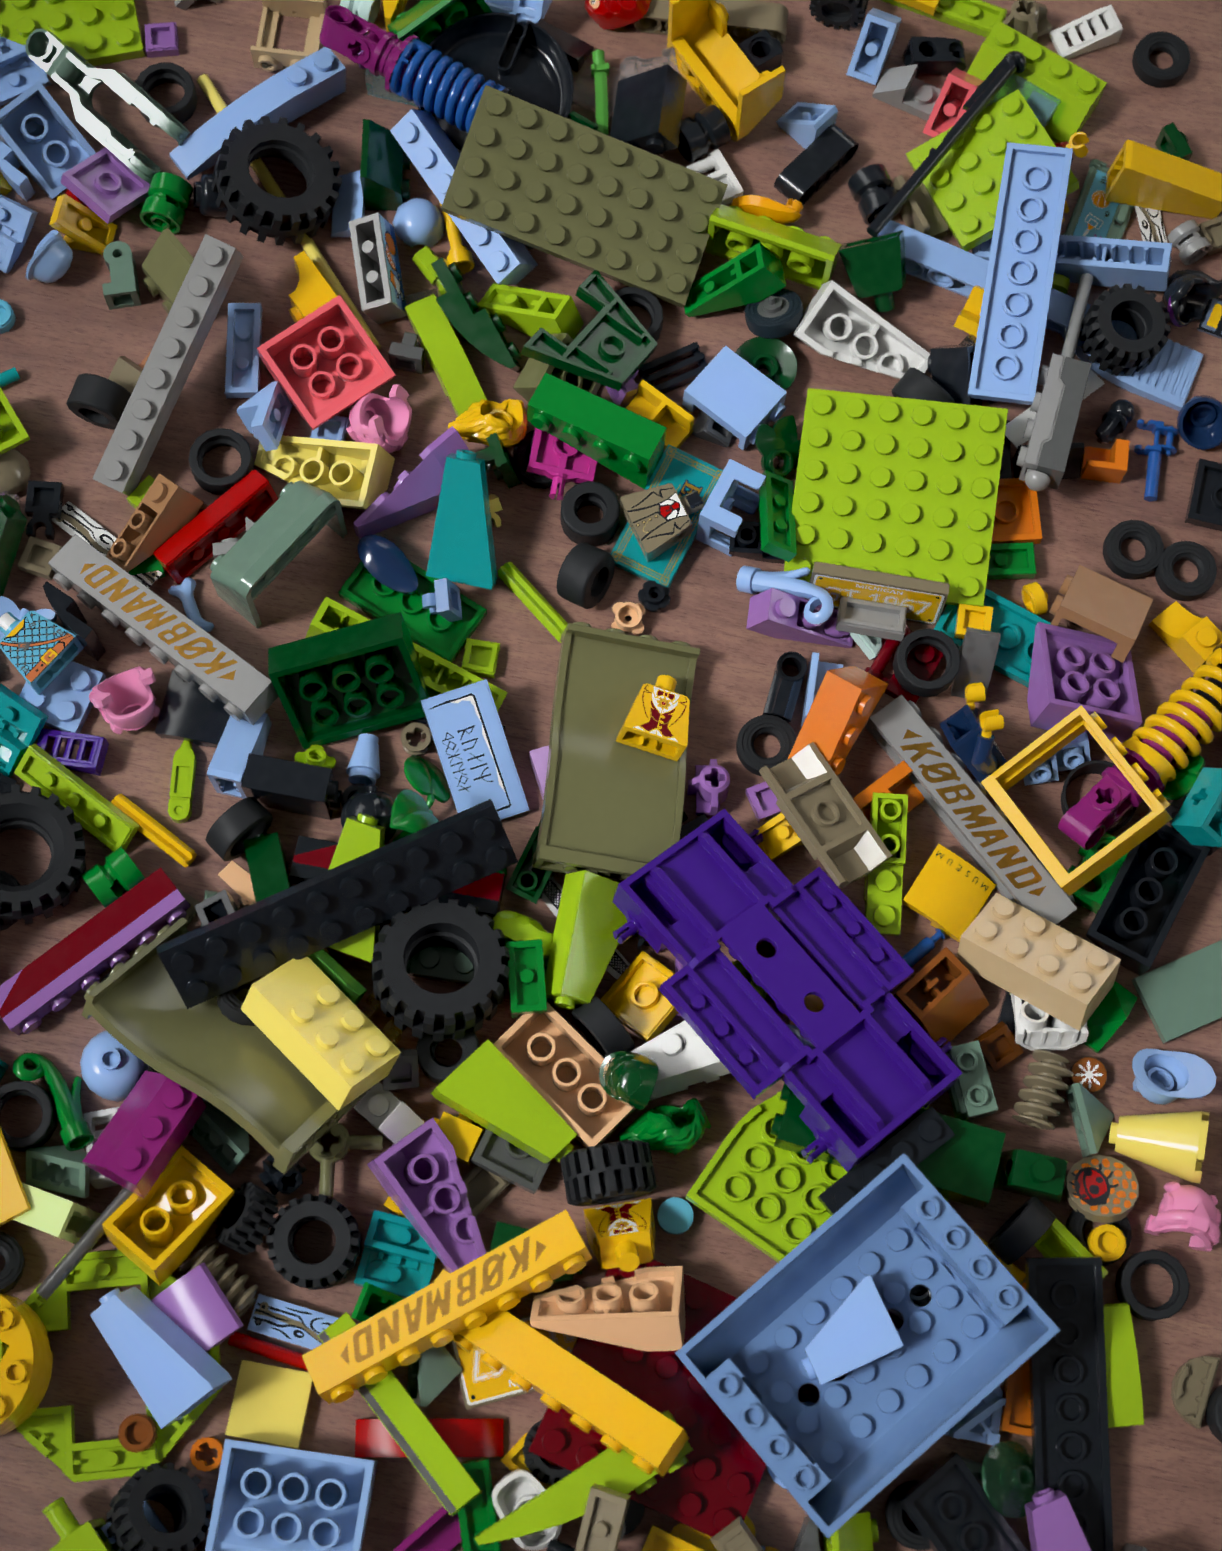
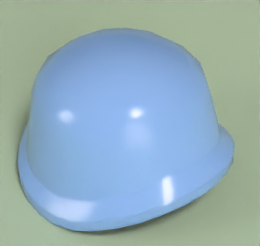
[25,230,73,283]

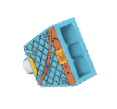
[0,611,84,695]

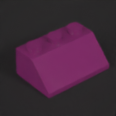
[82,1071,206,1199]

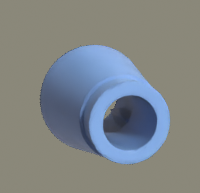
[346,733,380,786]

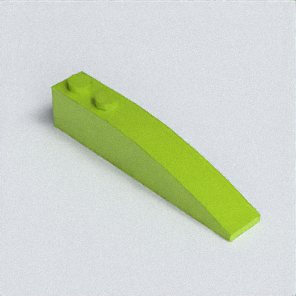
[305,596,508,712]
[474,1410,693,1545]

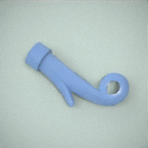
[736,565,834,624]

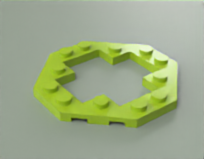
[0,1249,222,1482]

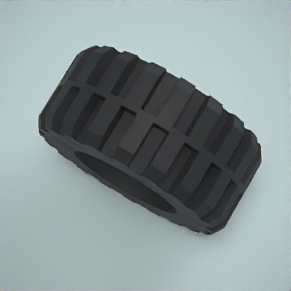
[372,898,510,1042]

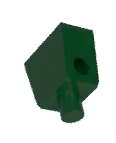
[839,230,906,313]
[993,1149,1068,1204]

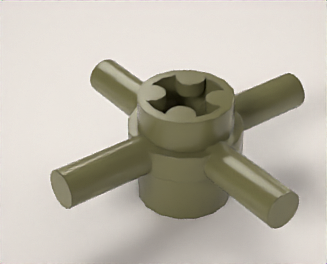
[309,1122,383,1197]

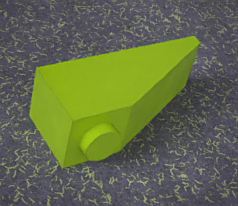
[479,283,584,339]

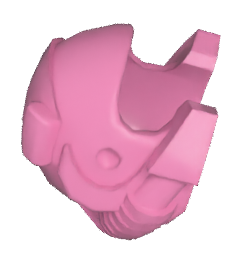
[346,384,412,453]
[89,666,160,734]
[1144,1182,1221,1251]

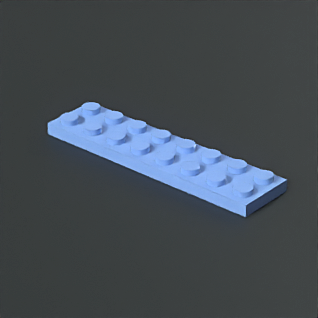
[968,142,1073,405]

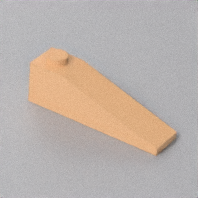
[530,1266,685,1352]

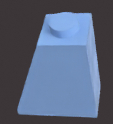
[207,712,272,799]
[801,1275,904,1385]

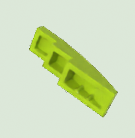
[404,294,487,417]

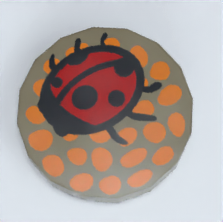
[1065,1155,1139,1223]

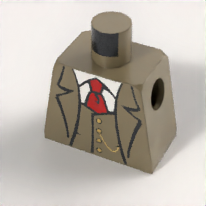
[620,483,704,562]

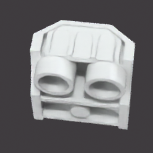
[1010,993,1089,1051]

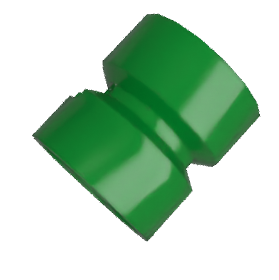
[140,172,193,234]
[81,846,145,908]

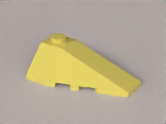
[254,435,395,509]

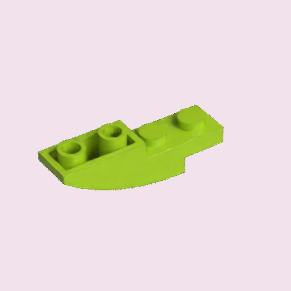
[864,792,908,936]

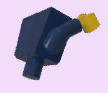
[940,682,1007,783]

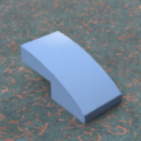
[0,140,35,202]

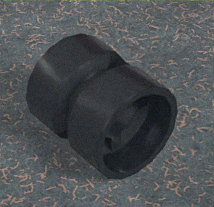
[678,104,731,163]
[848,164,903,225]

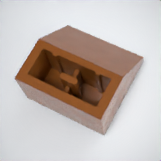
[894,947,990,1048]

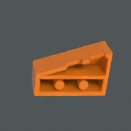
[787,665,889,776]

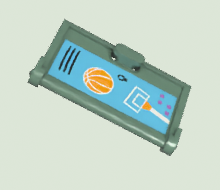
[1062,159,1134,239]

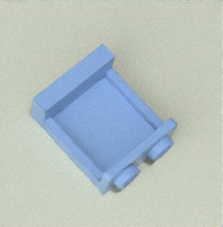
[682,345,787,451]

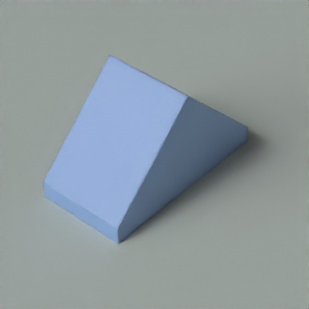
[776,102,838,149]

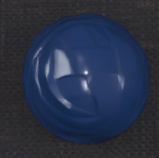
[1177,395,1222,450]

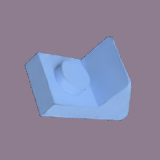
[237,381,292,451]

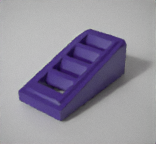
[37,729,109,776]

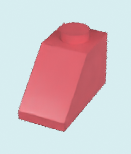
[922,68,983,138]

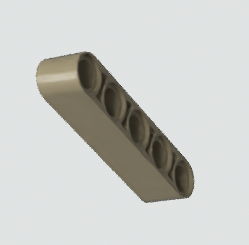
[634,0,789,45]

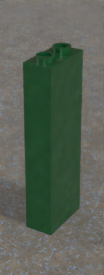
[770,1083,1006,1209]

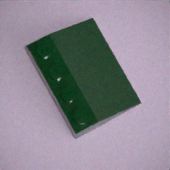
[268,612,430,750]

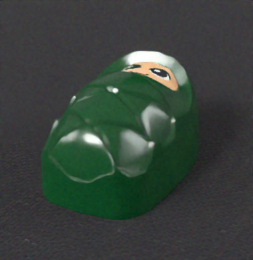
[599,1051,658,1109]

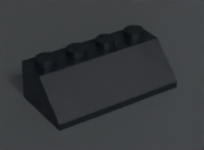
[1086,824,1211,976]

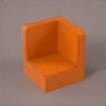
[1081,439,1130,484]

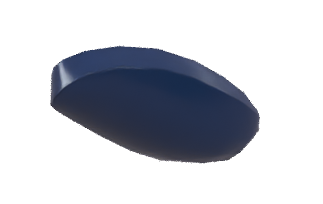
[357,535,418,595]

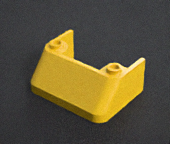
[667,0,786,141]

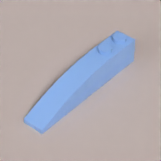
[169,47,346,180]
[972,235,1172,292]

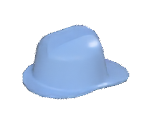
[1132,1048,1216,1105]

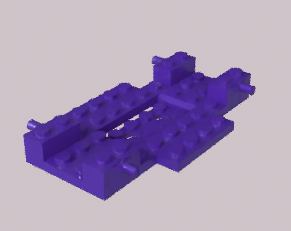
[612,808,962,1172]

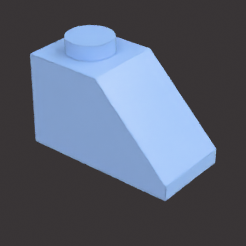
[846,8,902,85]

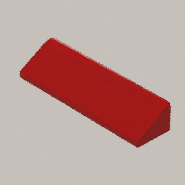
[153,470,279,585]

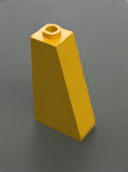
[1105,140,1222,219]

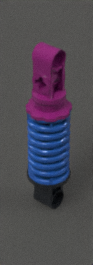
[319,5,514,133]

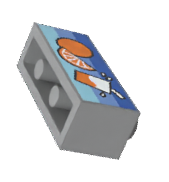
[349,212,408,324]

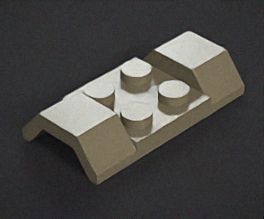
[759,742,892,888]

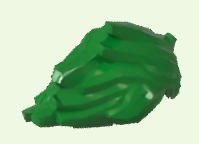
[619,1098,711,1156]

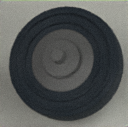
[745,288,804,339]

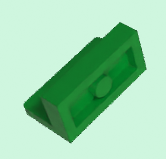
[506,939,547,1019]

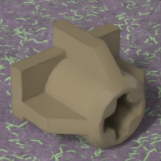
[1003,0,1052,42]

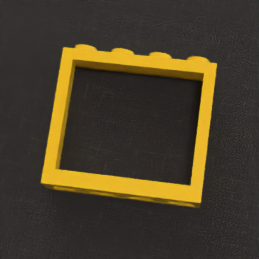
[981,705,1172,896]

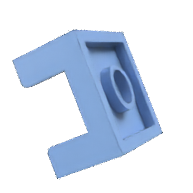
[696,459,766,556]

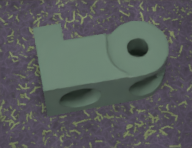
[102,241,141,310]

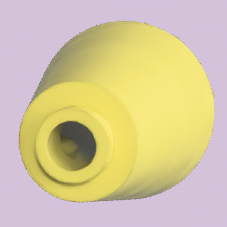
[1108,1111,1209,1184]

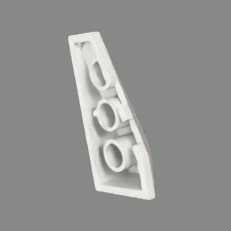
[794,280,930,380]

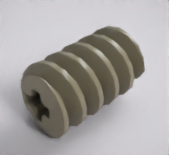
[1012,1050,1074,1130]
[179,1242,259,1318]

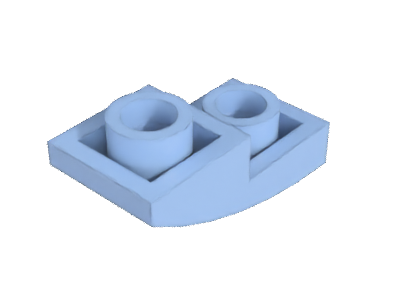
[1024,732,1091,786]

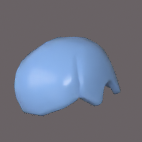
[393,198,446,248]

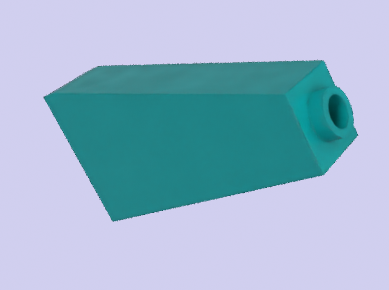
[426,449,498,590]

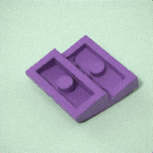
[151,1263,243,1352]

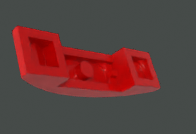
[355,1419,504,1458]

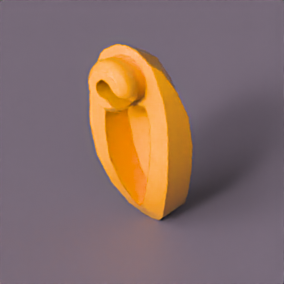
[731,195,803,224]

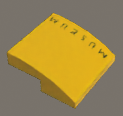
[902,844,996,943]

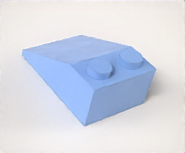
[0,81,96,200]

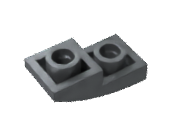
[951,627,1001,702]

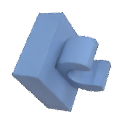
[422,578,462,622]

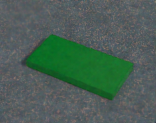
[338,561,487,663]

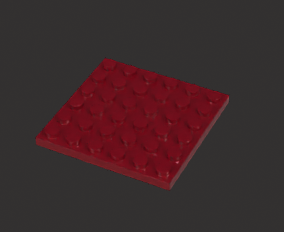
[528,1260,767,1537]

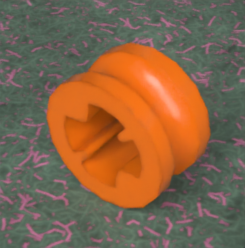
[190,1437,224,1472]

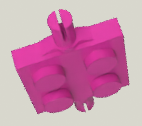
[526,427,597,500]

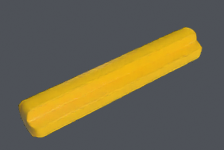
[111,794,197,868]

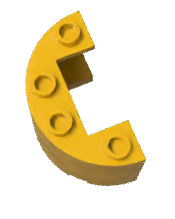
[0,1294,53,1436]

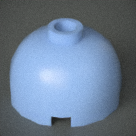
[80,1031,154,1102]

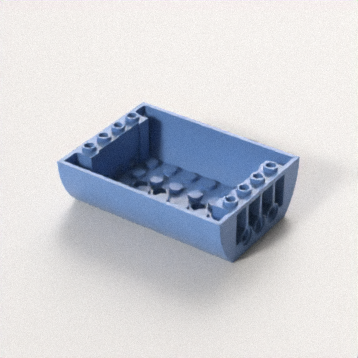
[675,1153,1060,1539]

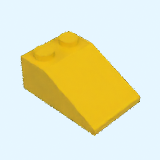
[102,1145,235,1286]

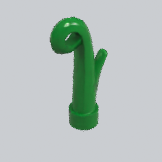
[12,1052,94,1151]

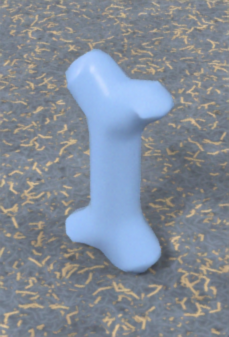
[168,577,214,632]

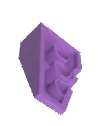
[353,426,470,539]
[367,1117,486,1273]

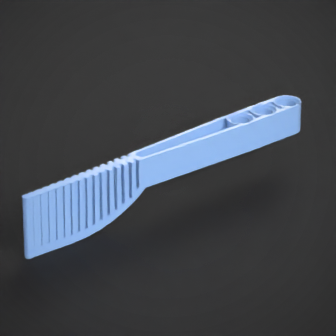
[877,220,1204,411]

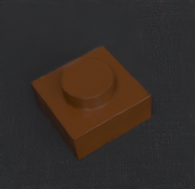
[973,1021,1024,1072]

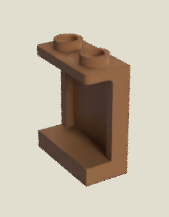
[1049,565,1153,663]

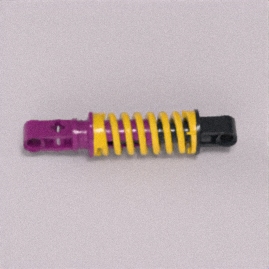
[1058,643,1222,850]

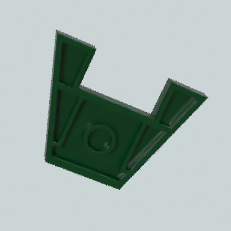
[521,270,658,391]

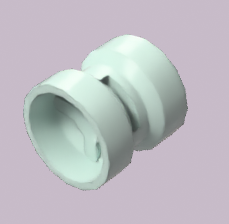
[340,0,381,23]

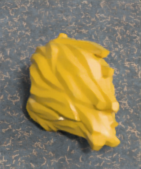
[448,398,528,447]

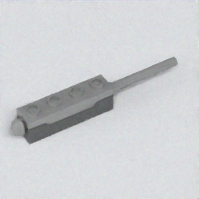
[1016,273,1093,491]

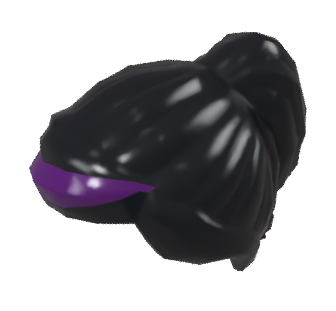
[1162,269,1222,327]

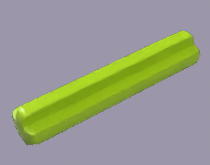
[498,562,568,643]

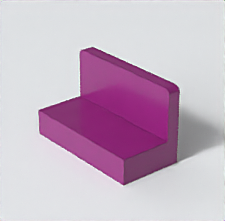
[393,1506,461,1551]

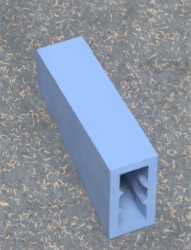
[90,1286,232,1429]

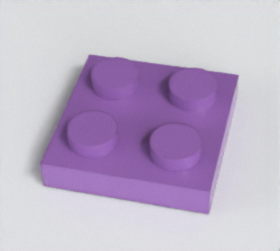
[60,147,150,224]

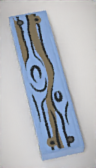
[247,1294,358,1349]

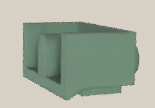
[945,1040,998,1121]

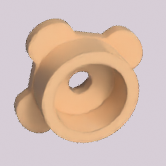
[611,602,646,636]

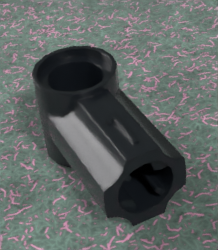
[762,651,807,723]

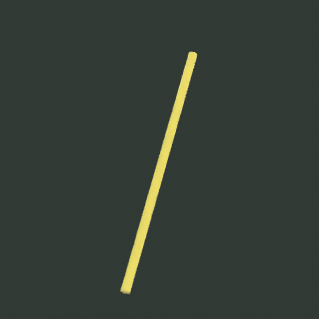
[197,74,381,350]

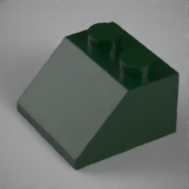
[360,119,412,211]

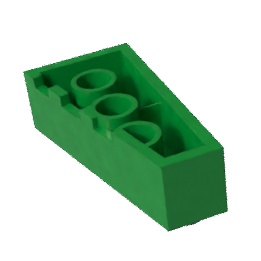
[527,372,667,489]

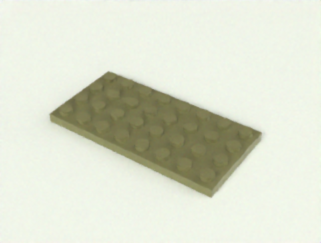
[440,85,728,307]

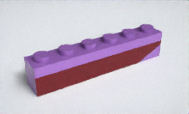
[0,867,190,1035]

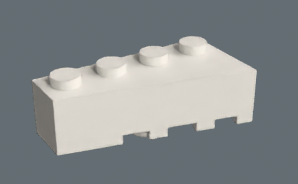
[631,1021,730,1101]

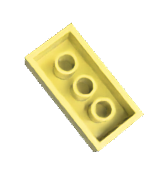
[241,956,401,1111]

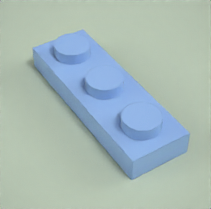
[225,303,262,398]

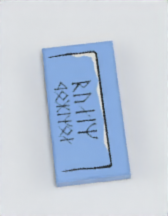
[420,679,529,820]

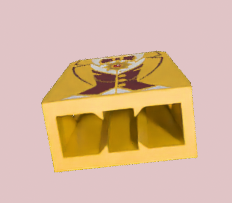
[616,675,690,762]
[583,1198,656,1272]

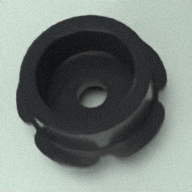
[638,580,671,612]

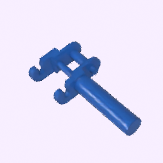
[1134,419,1179,502]

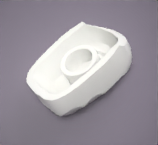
[492,1469,562,1550]

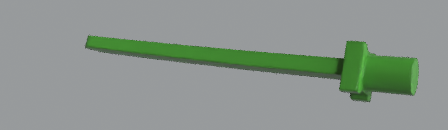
[591,50,609,135]

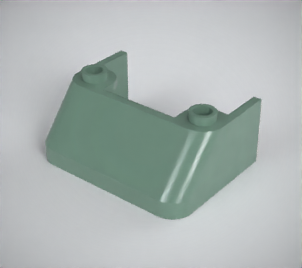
[210,480,347,629]

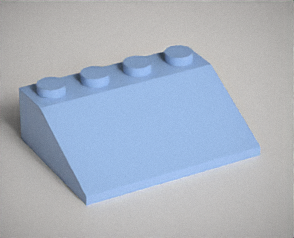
[205,1439,378,1551]

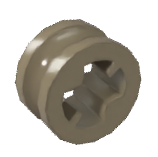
[401,722,432,756]

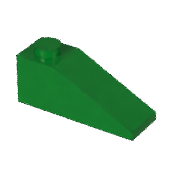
[684,242,787,317]

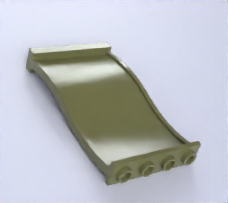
[532,622,700,883]
[82,917,372,1174]

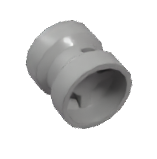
[1167,220,1212,265]

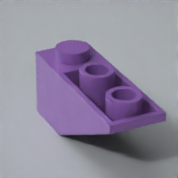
[746,588,853,648]

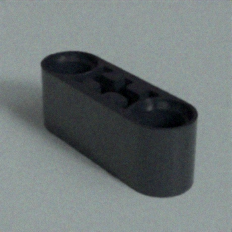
[774,124,859,205]

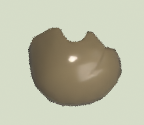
[0,449,31,497]

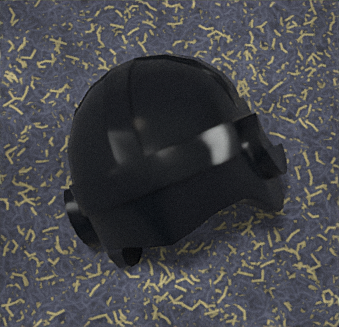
[341,786,397,843]

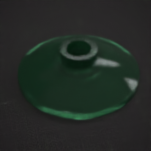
[981,1441,1034,1518]

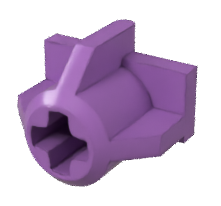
[687,759,730,815]

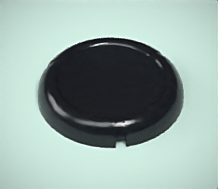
[417,13,574,154]

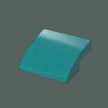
[0,683,49,777]
[354,1210,437,1298]

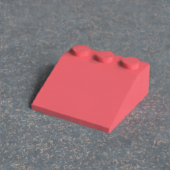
[257,295,396,430]

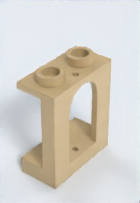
[250,0,327,71]

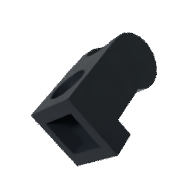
[903,36,966,79]

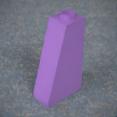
[1025,1488,1091,1551]

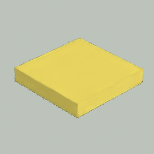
[225,1360,313,1449]

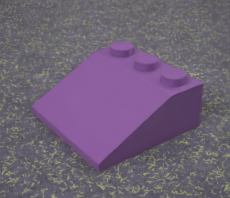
[1027,622,1143,743]

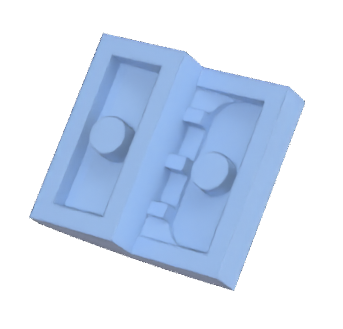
[0,194,38,273]

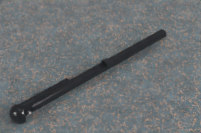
[866,51,1027,237]

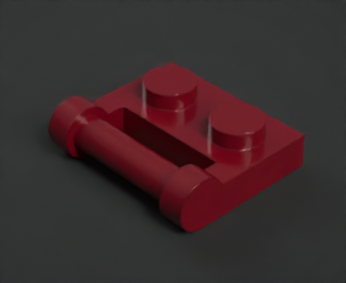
[864,624,943,704]

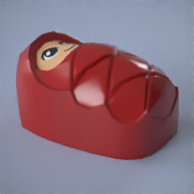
[584,0,651,30]

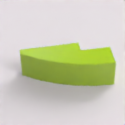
[1103,1303,1144,1428]

